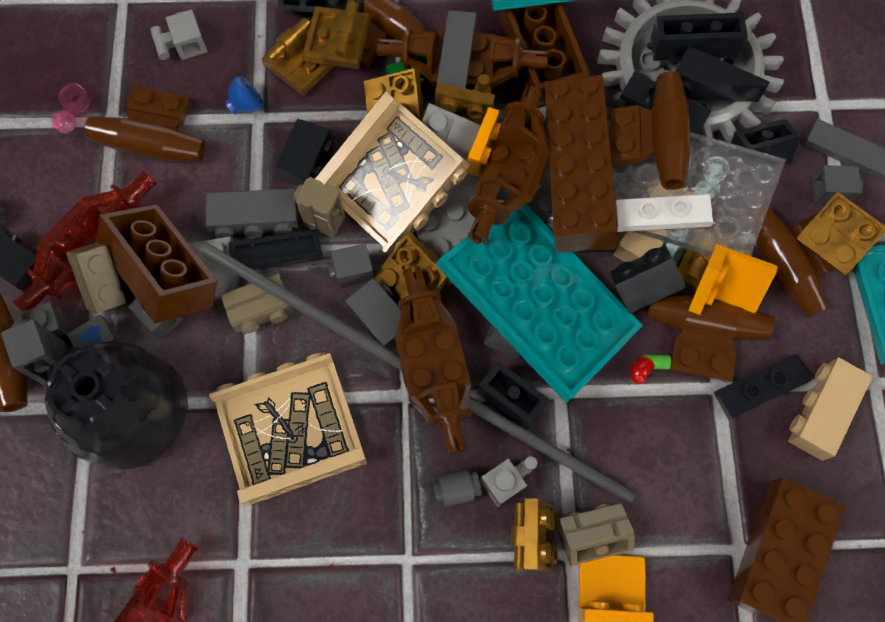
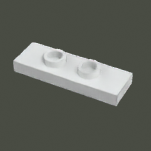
[616,194,713,232]

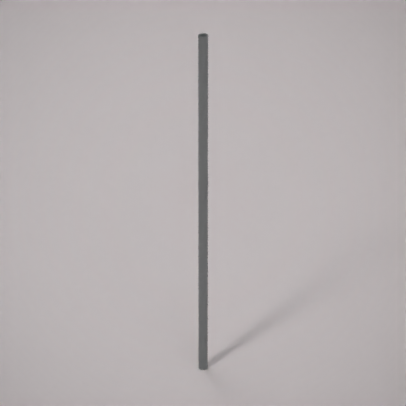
[199,242,636,504]

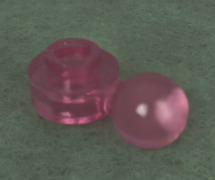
[52,83,91,133]

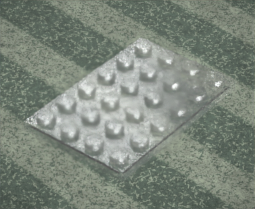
[607,118,786,256]

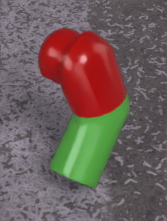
[630,354,671,384]

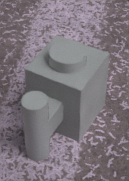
[150,9,208,60]
[480,456,537,507]

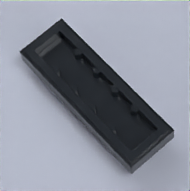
[619,71,712,138]
[228,229,323,274]
[713,354,812,420]

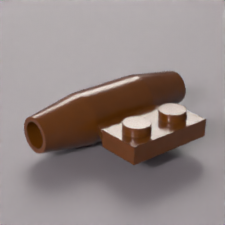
[360,0,429,68]
[610,71,691,190]
[84,85,205,162]
[746,205,835,318]
[0,293,28,413]
[646,295,775,383]

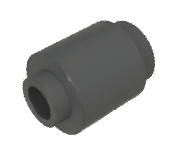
[433,469,481,507]

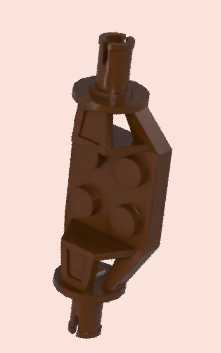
[377,29,549,90]
[467,86,550,244]
[395,266,471,455]

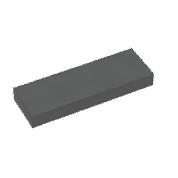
[436,11,477,89]
[804,118,885,181]

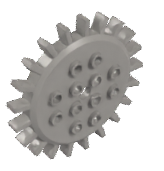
[597,0,784,151]

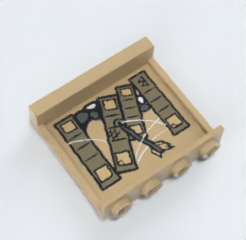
[315,91,470,254]
[209,352,367,506]

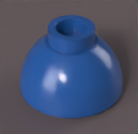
[225,76,263,115]

